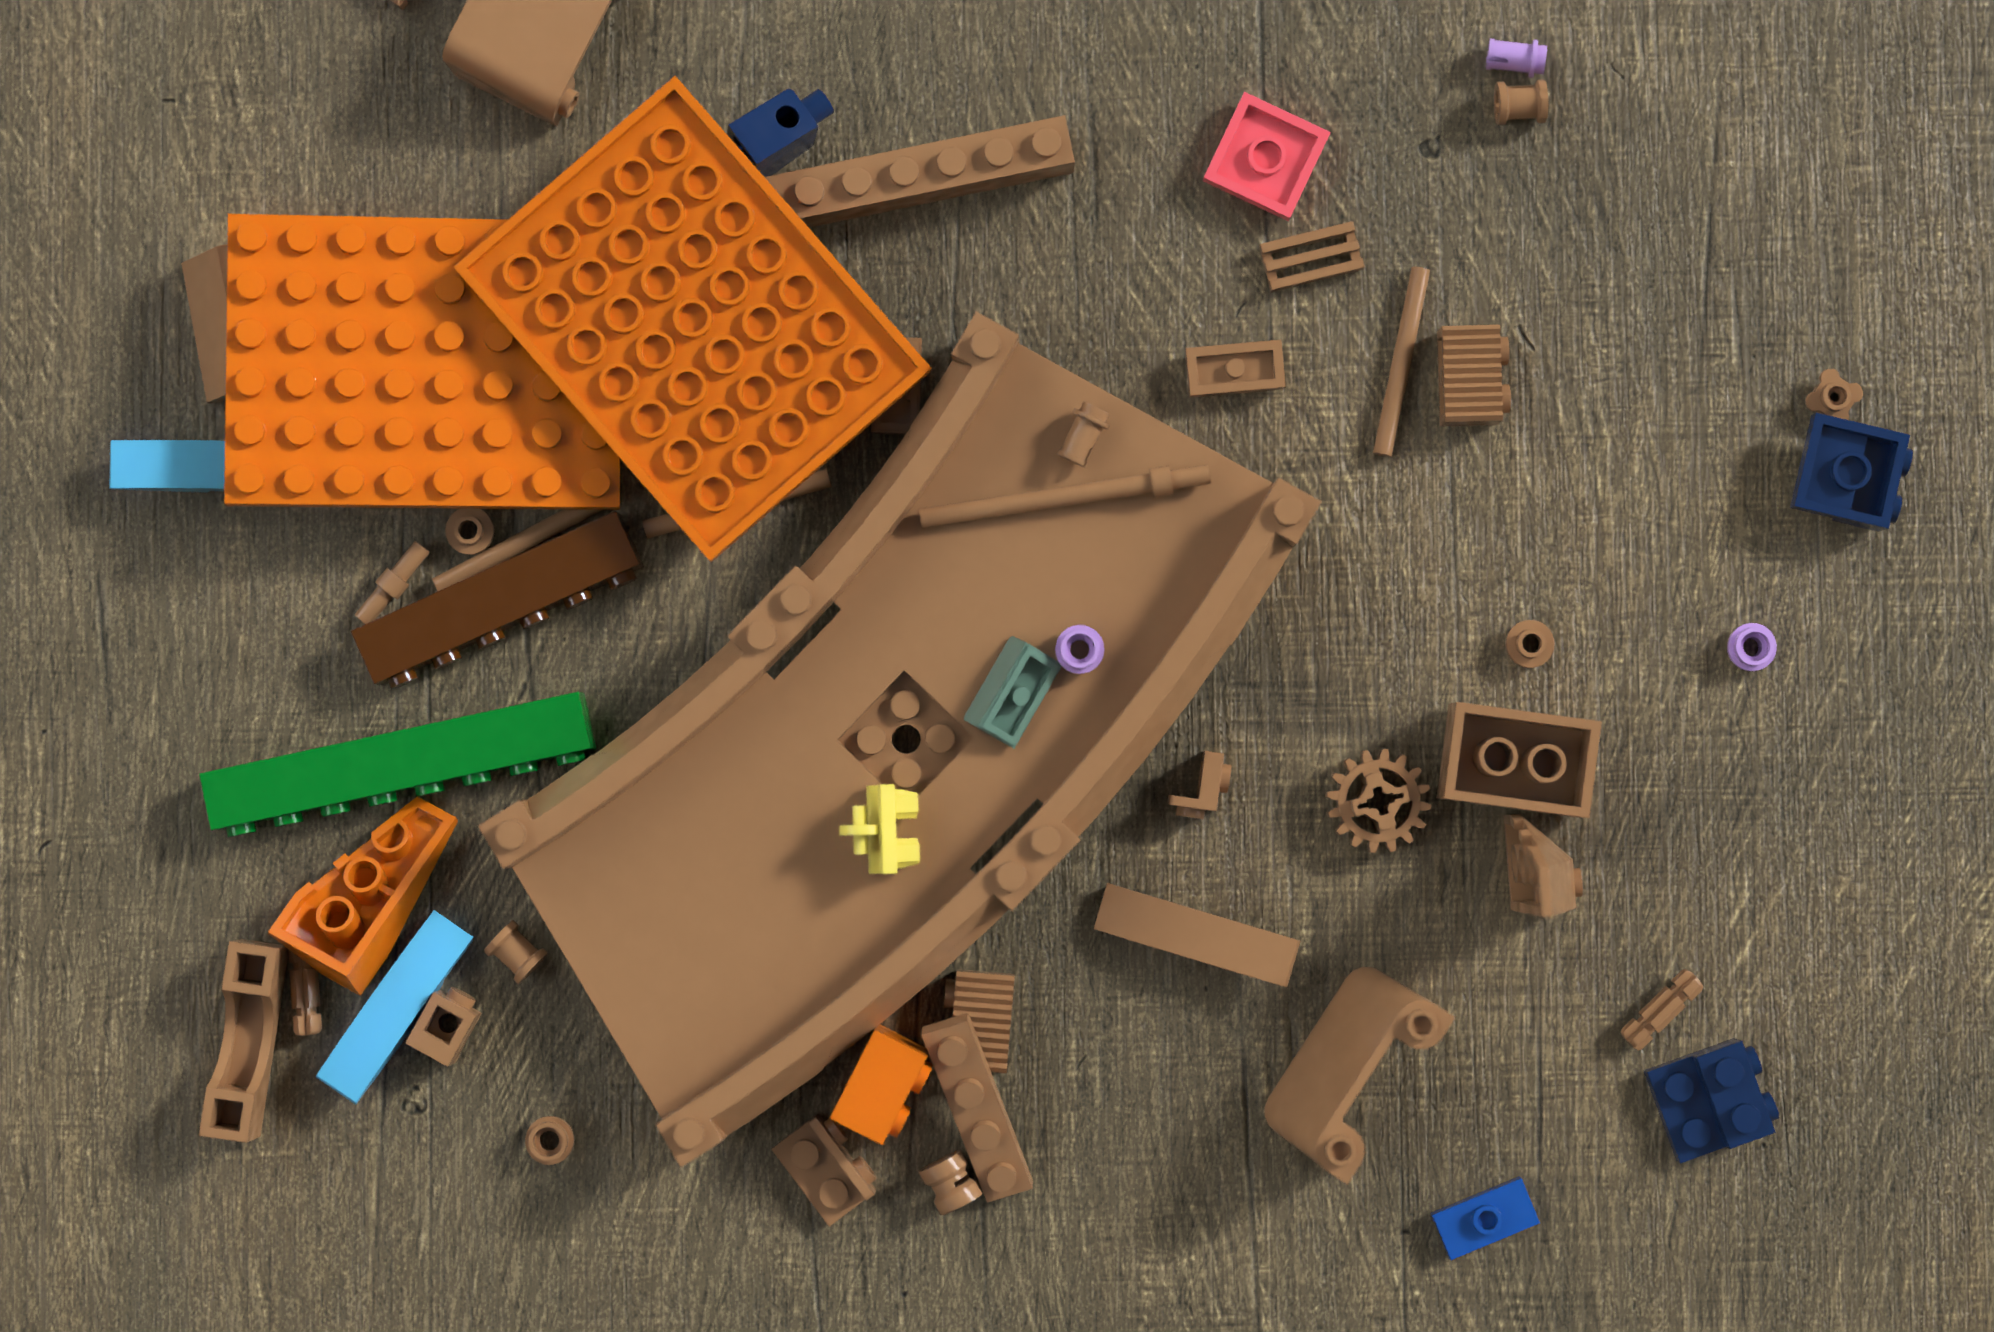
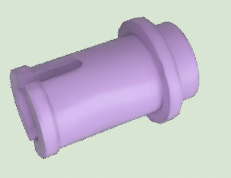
[1486,38,1547,78]

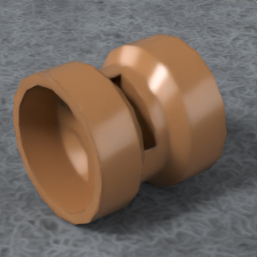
[918,1150,983,1215]

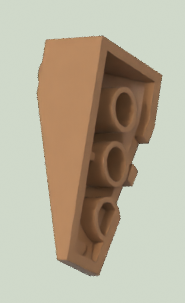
[1503,814,1583,917]

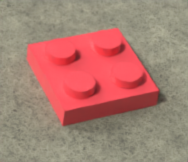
[1202,92,1331,221]

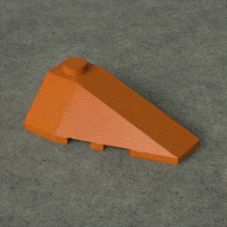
[268,797,458,996]

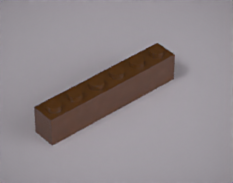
[351,511,644,690]

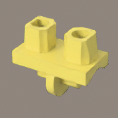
[839,784,920,874]

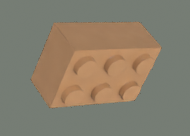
[1436,702,1602,818]

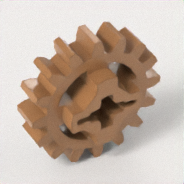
[1325,749,1432,853]

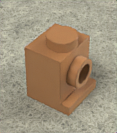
[405,987,482,1067]

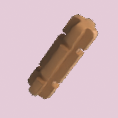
[288,949,322,1036]
[1621,969,1703,1051]

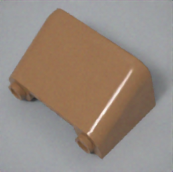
[442,0,612,127]
[1264,967,1456,1185]

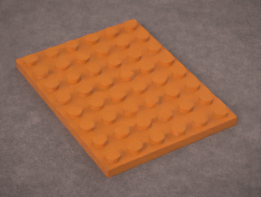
[454,76,932,562]
[224,214,620,510]

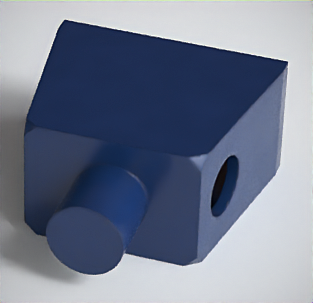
[727,89,834,177]

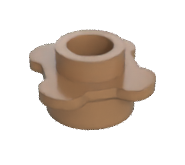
[1805,369,1863,420]

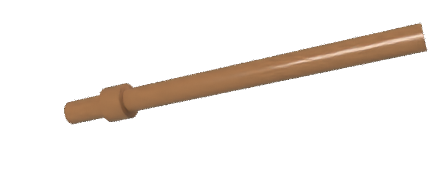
[919,465,1211,528]

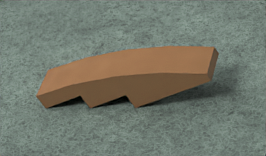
[1094,883,1301,987]

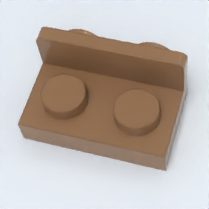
[771,1112,877,1227]

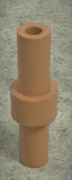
[354,540,430,624]

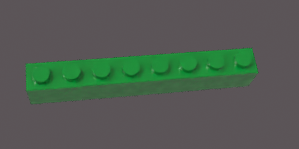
[199,692,596,838]

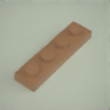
[921,1013,1033,1203]

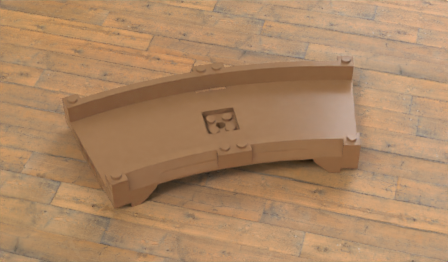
[478,312,1322,1167]

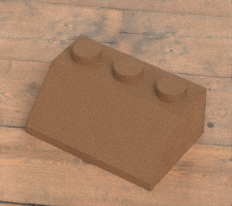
[181,244,228,404]

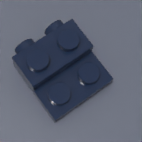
[1790,413,1913,532]
[1643,1038,1779,1163]

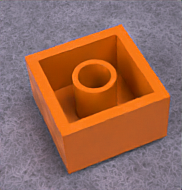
[830,1024,933,1145]

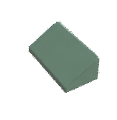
[964,636,1062,749]

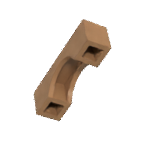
[199,939,288,1143]

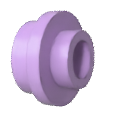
[1727,623,1777,671]
[1055,625,1104,674]

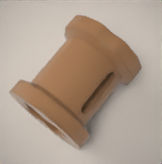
[1494,80,1548,125]
[483,920,548,985]

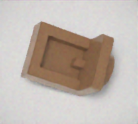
[1166,751,1231,819]

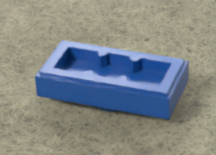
[1430,1176,1540,1260]

